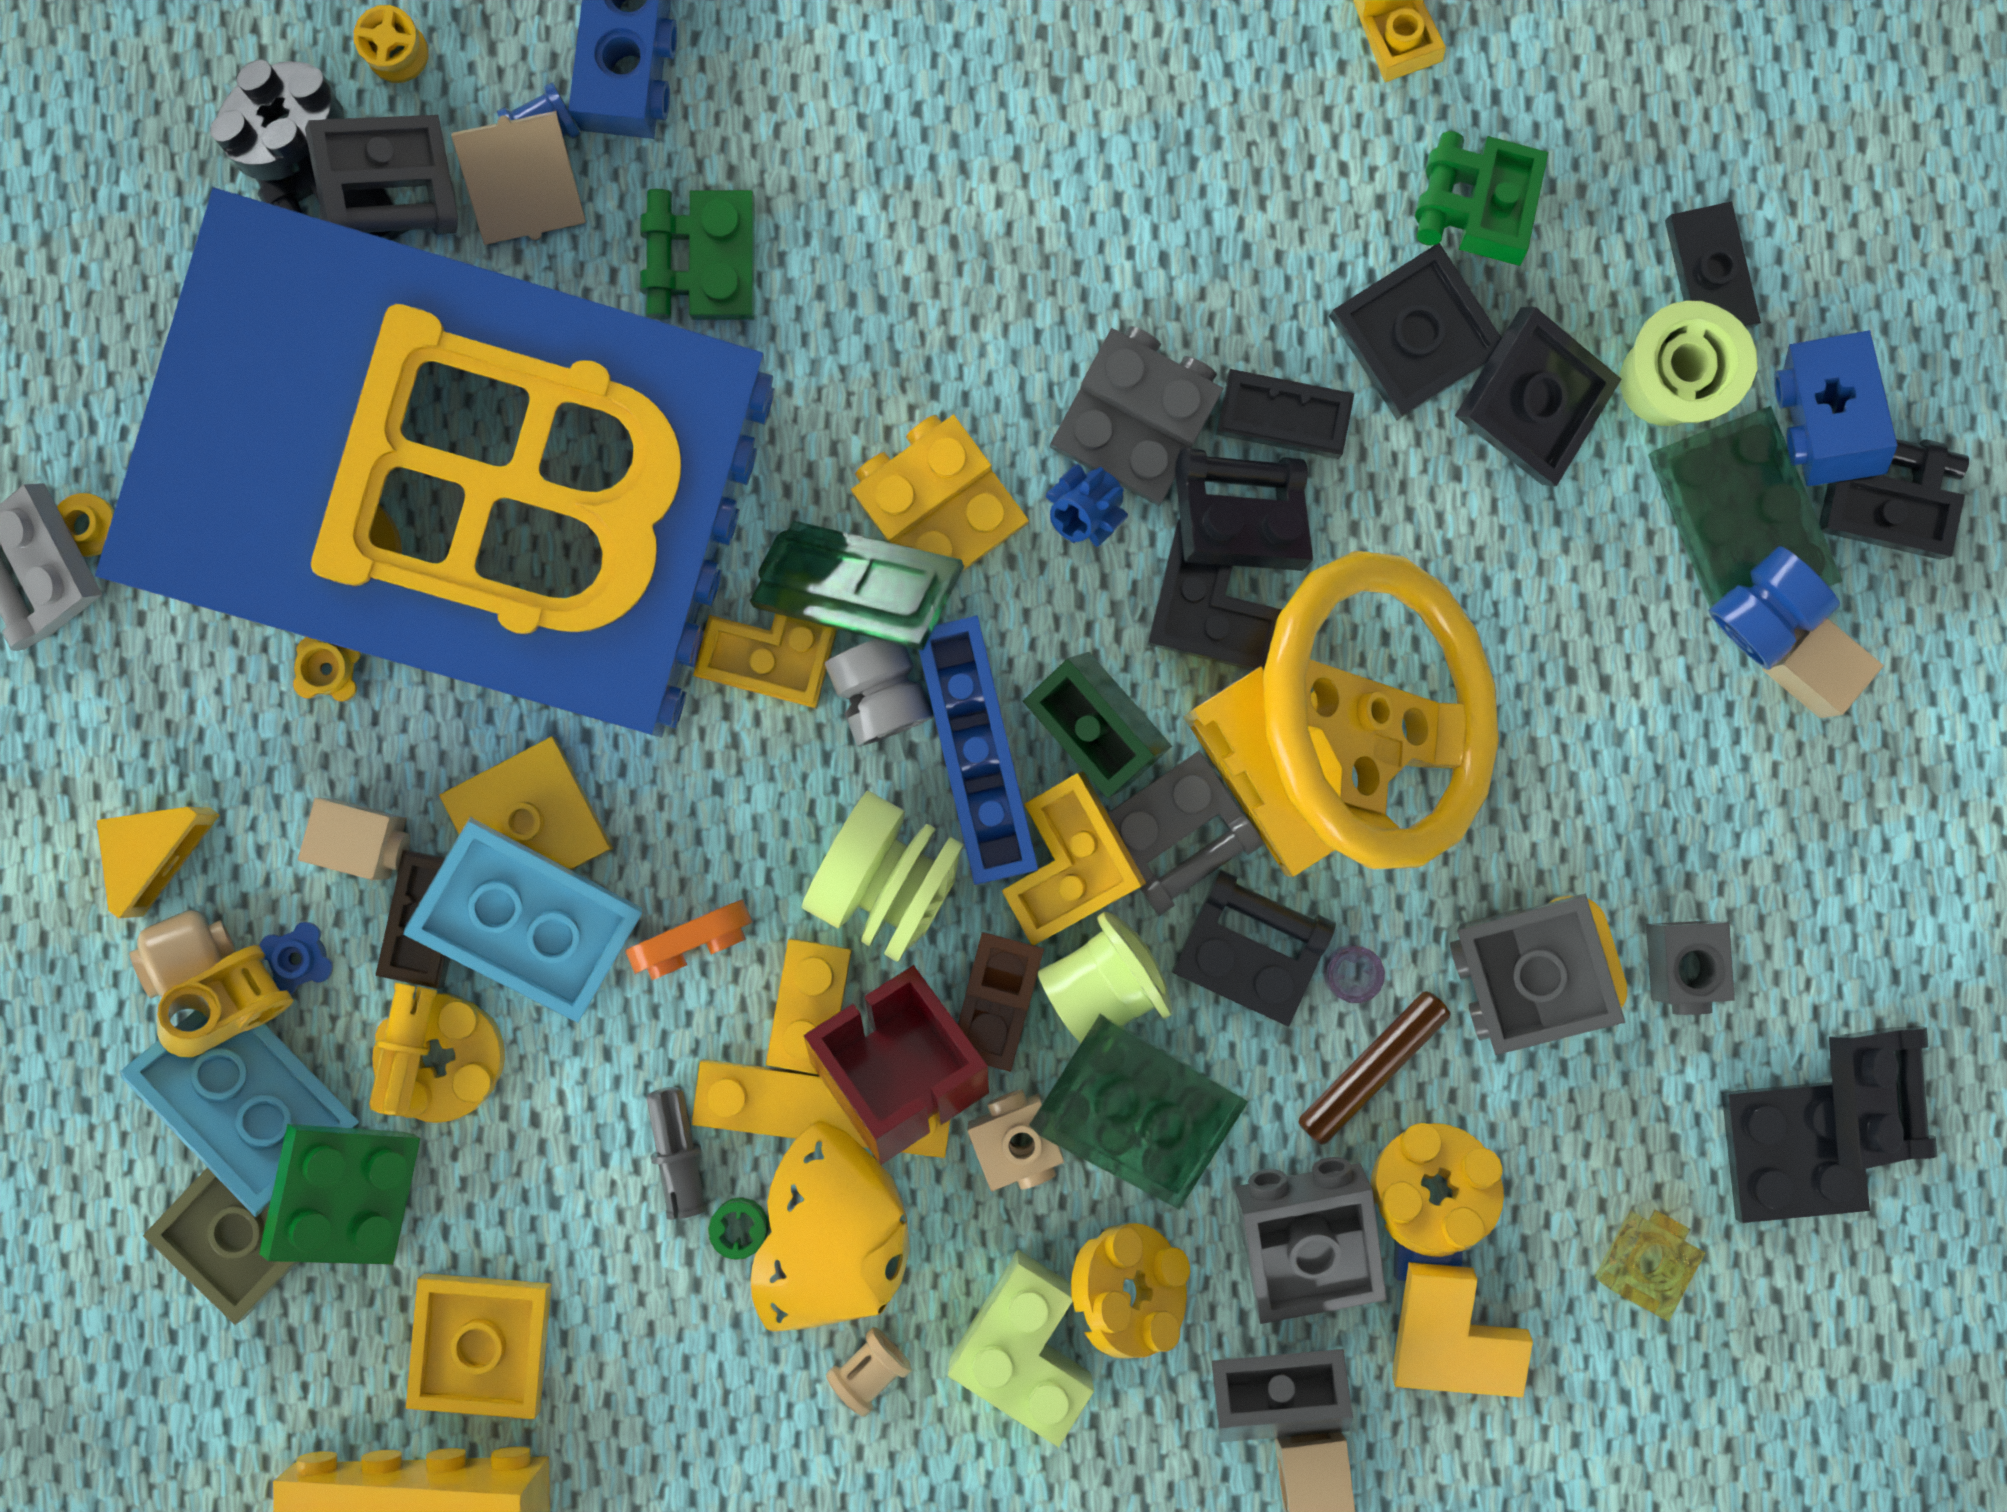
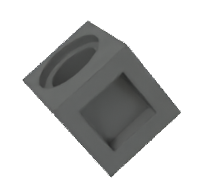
[1646,920,1735,1015]

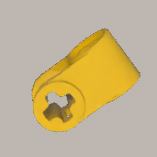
[157,945,294,1057]

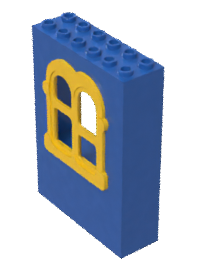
[95,187,775,738]

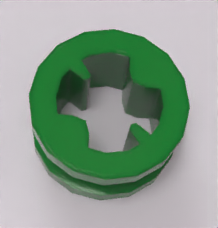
[708,1197,769,1260]

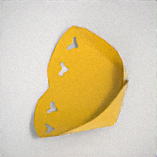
[751,1121,910,1332]

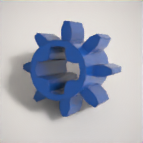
[1046,464,1128,547]

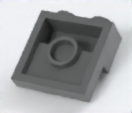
[1050,326,1224,507]
[1450,893,1625,1055]
[1234,1157,1387,1324]

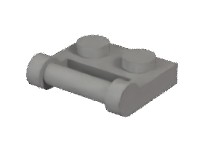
[0,483,103,651]

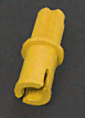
[369,983,437,1116]

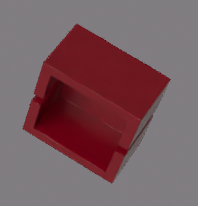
[803,965,989,1165]

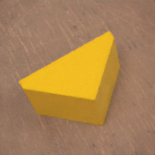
[97,806,220,919]

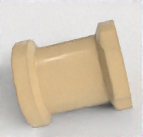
[826,1327,912,1417]

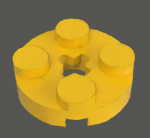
[372,993,505,1123]
[1370,1123,1504,1257]
[1071,1223,1190,1359]

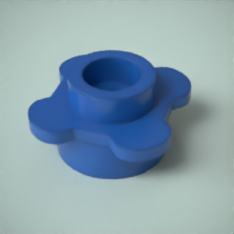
[259,922,333,994]

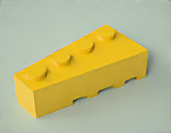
[273,1446,550,1512]

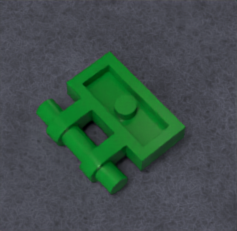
[1415,131,1549,266]
[640,189,755,320]

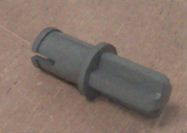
[647,1087,708,1220]

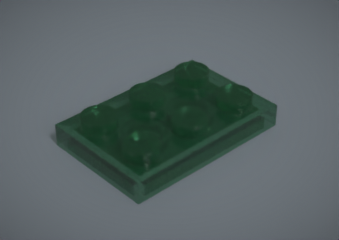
[1648,406,1842,629]
[1029,1013,1248,1210]

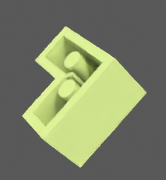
[948,1249,1094,1448]

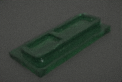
[749,520,964,651]

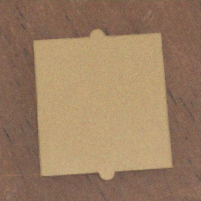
[451,111,586,245]

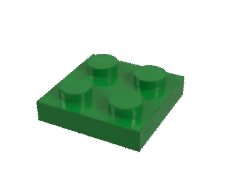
[259,1124,421,1265]

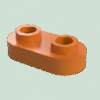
[625,899,753,980]

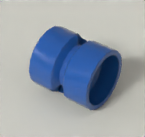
[1708,546,1840,670]

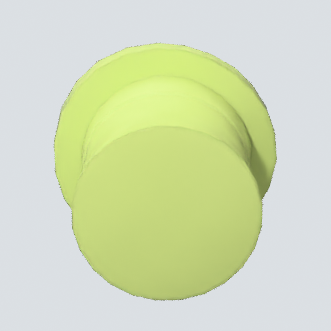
[1620,301,1758,426]
[1038,912,1173,1052]

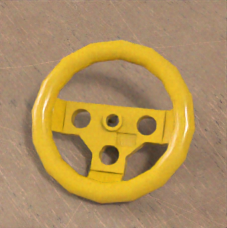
[1263,551,1499,869]

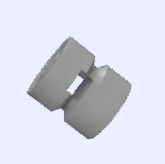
[825,633,934,747]

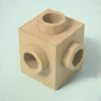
[967,1089,1071,1192]

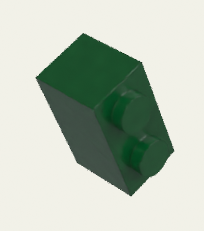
[1022,652,1173,799]

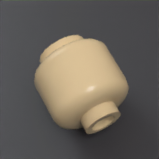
[129,910,236,999]

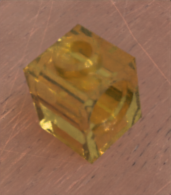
[1594,1209,1706,1322]

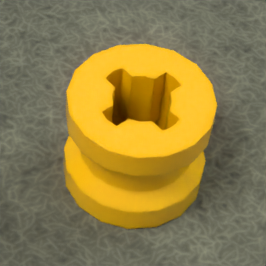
[353,5,429,83]

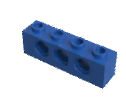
[568,0,677,139]
[914,615,1038,885]

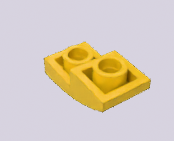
[1353,0,1446,83]

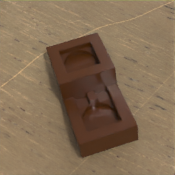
[958,932,1044,1072]

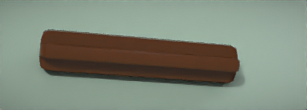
[1298,991,1451,1145]

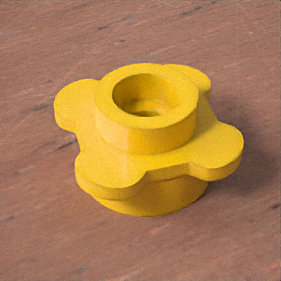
[293,637,361,702]

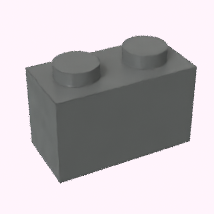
[1212,1349,1353,1443]

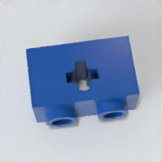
[1774,330,1898,487]

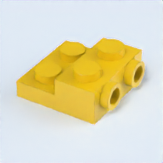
[851,414,1029,597]

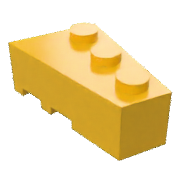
[1183,666,1335,877]

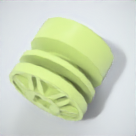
[801,790,964,962]

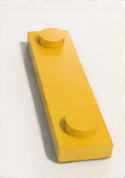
[691,1059,950,1158]

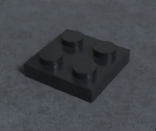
[1329,243,1502,421]
[1455,307,1622,487]
[1721,1082,1870,1223]

